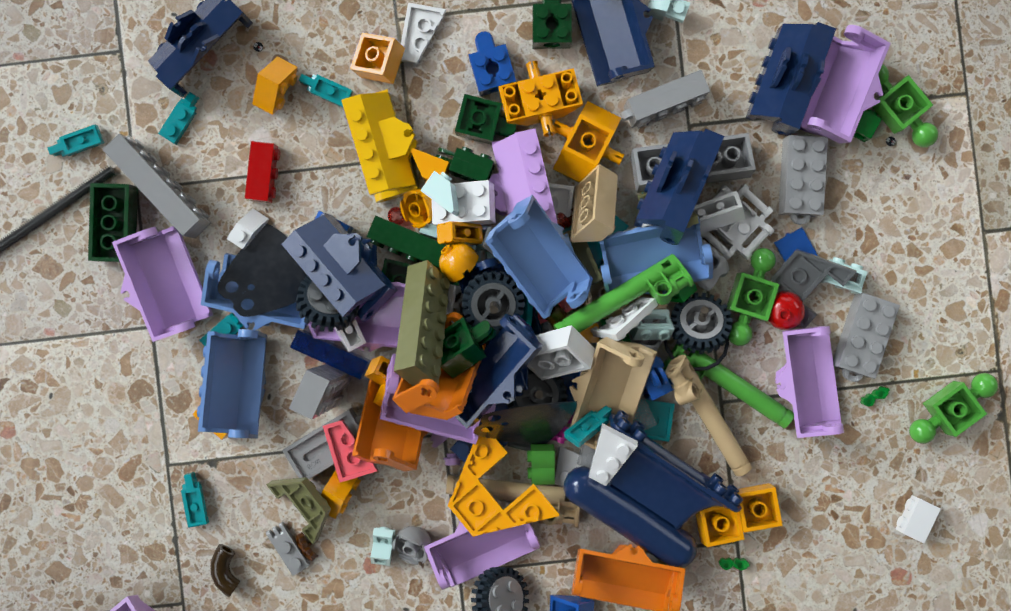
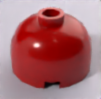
[768,291,805,330]

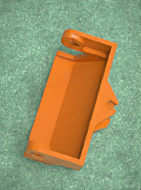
[392,312,486,420]
[352,380,429,471]
[572,544,685,611]

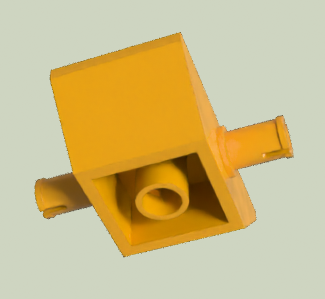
[498,61,583,137]
[553,101,625,183]

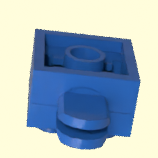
[468,31,516,97]
[642,356,673,401]

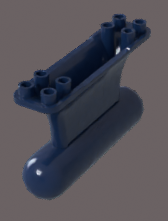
[563,409,743,568]

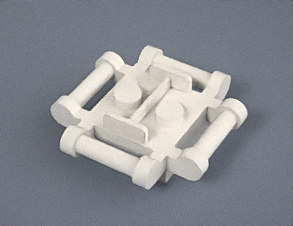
[701,184,774,260]

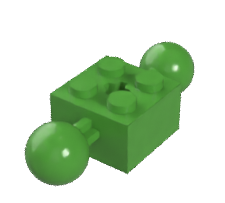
[872,64,938,147]
[727,248,779,346]
[909,373,999,444]

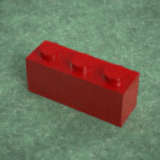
[244,141,280,203]

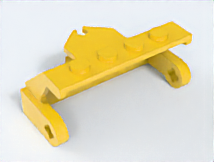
[341,89,418,203]

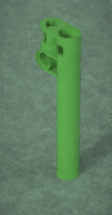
[553,254,694,333]
[663,344,794,429]

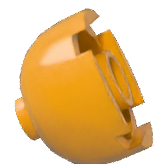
[400,188,432,228]
[439,243,479,282]

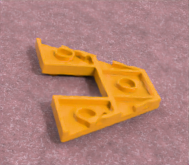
[448,427,560,536]

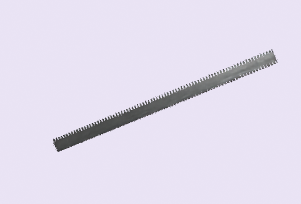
[0,166,115,252]

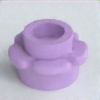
[443,453,460,466]

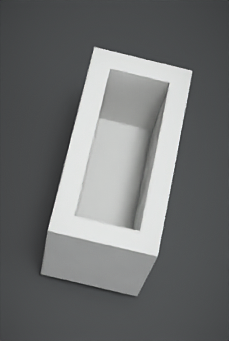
[896,495,941,543]

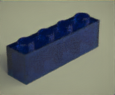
[290,329,371,379]

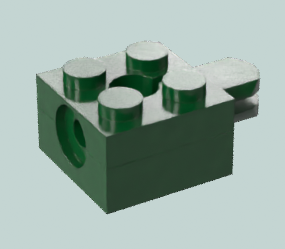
[532,0,572,49]
[455,94,516,145]
[435,147,495,182]
[441,317,496,379]

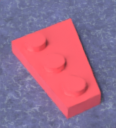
[323,420,378,482]

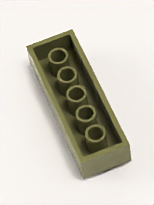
[394,260,450,386]

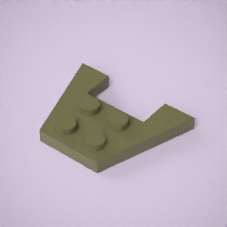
[266,477,331,544]

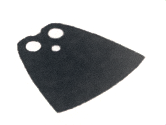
[217,223,307,317]
[473,401,577,444]

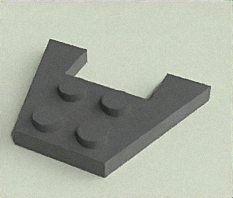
[771,249,857,328]

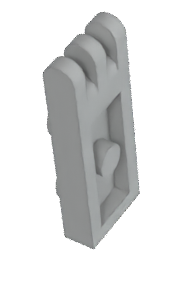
[266,521,310,576]

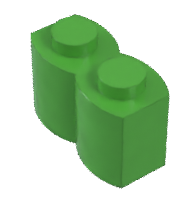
[527,444,555,485]

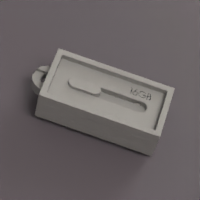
[620,70,710,129]
[778,135,828,225]
[833,293,900,382]
[282,408,361,479]

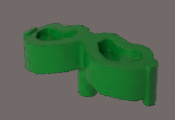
[860,386,890,407]
[718,557,750,571]

